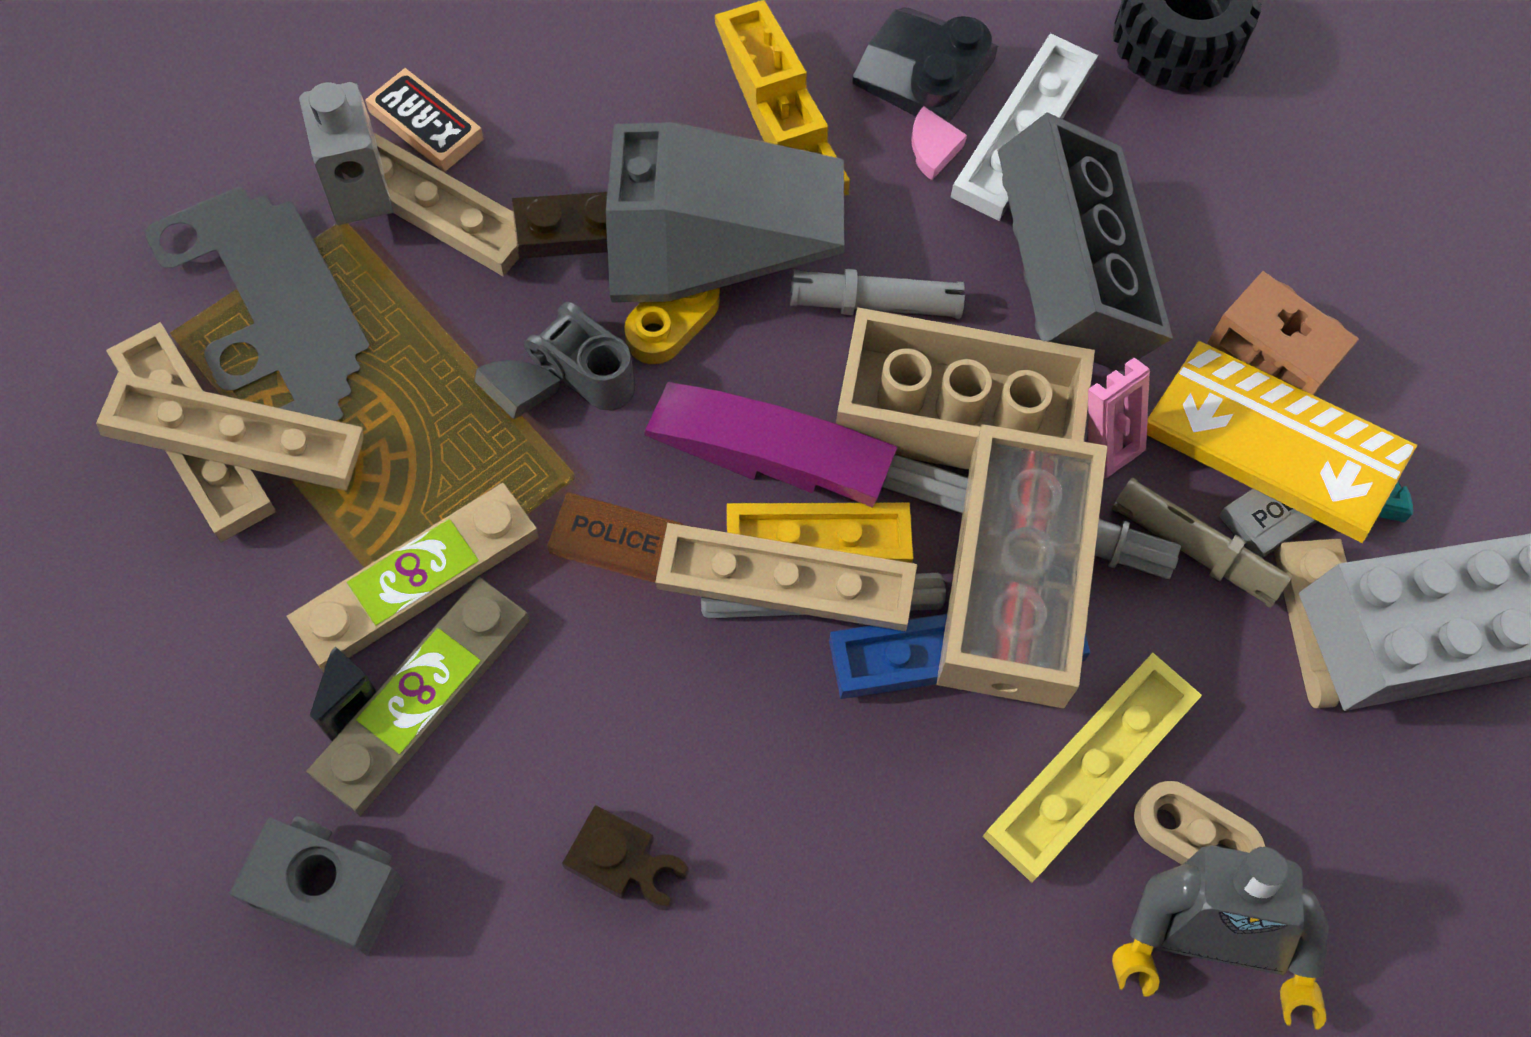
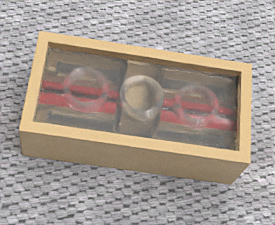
[936,424,1107,709]

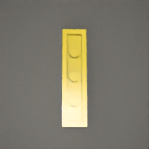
[982,653,1202,883]

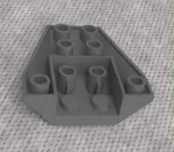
[606,122,844,302]

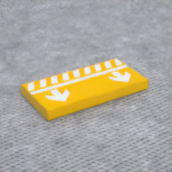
[1147,341,1417,543]

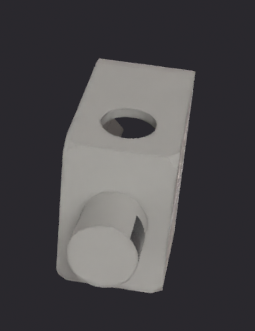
[299,82,394,226]

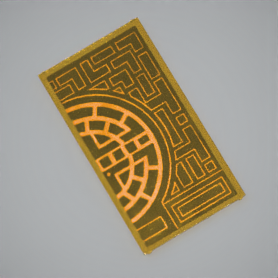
[170,223,575,568]

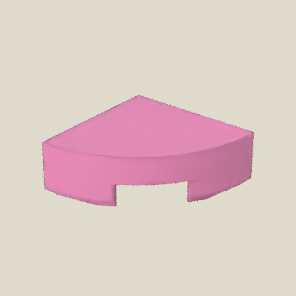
[912,106,967,180]

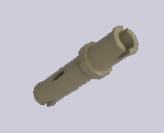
[1112,477,1293,608]

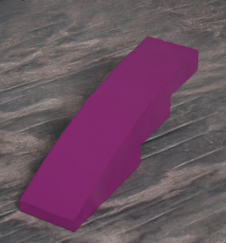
[644,382,897,508]

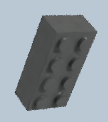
[997,112,1173,371]

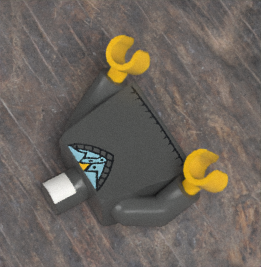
[1112,845,1329,1030]

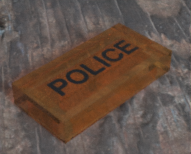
[547,492,683,583]

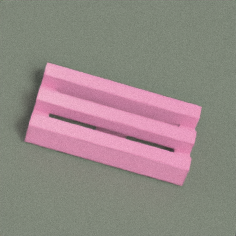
[1088,358,1150,479]

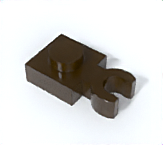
[562,805,689,910]

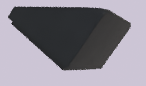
[310,647,377,741]

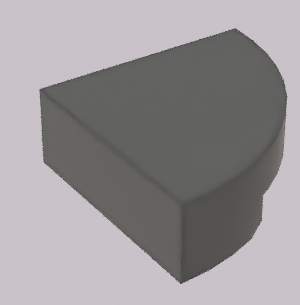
[474,360,560,419]

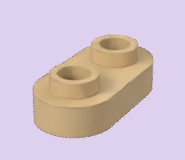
[1134,781,1265,865]

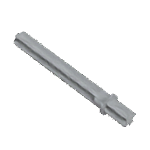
[882,454,1181,580]

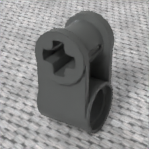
[524,302,635,410]

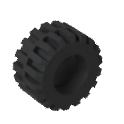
[1113,0,1262,92]

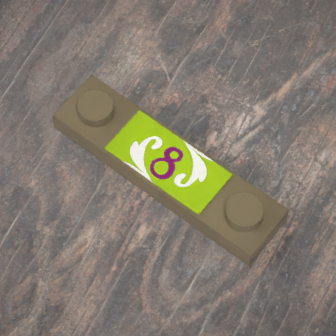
[306,577,530,816]

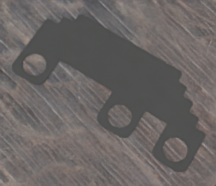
[145,187,370,421]

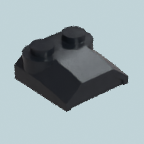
[852,7,998,123]

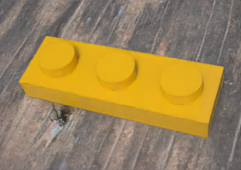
[726,502,913,563]

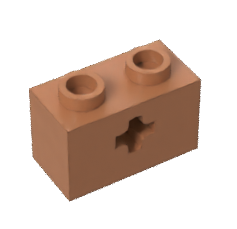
[1207,271,1359,395]

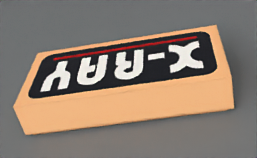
[365,68,484,173]

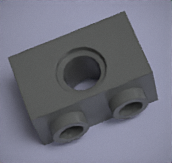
[229,816,404,956]

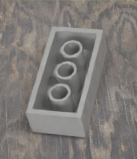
[1299,534,1531,711]

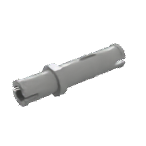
[790,269,965,319]

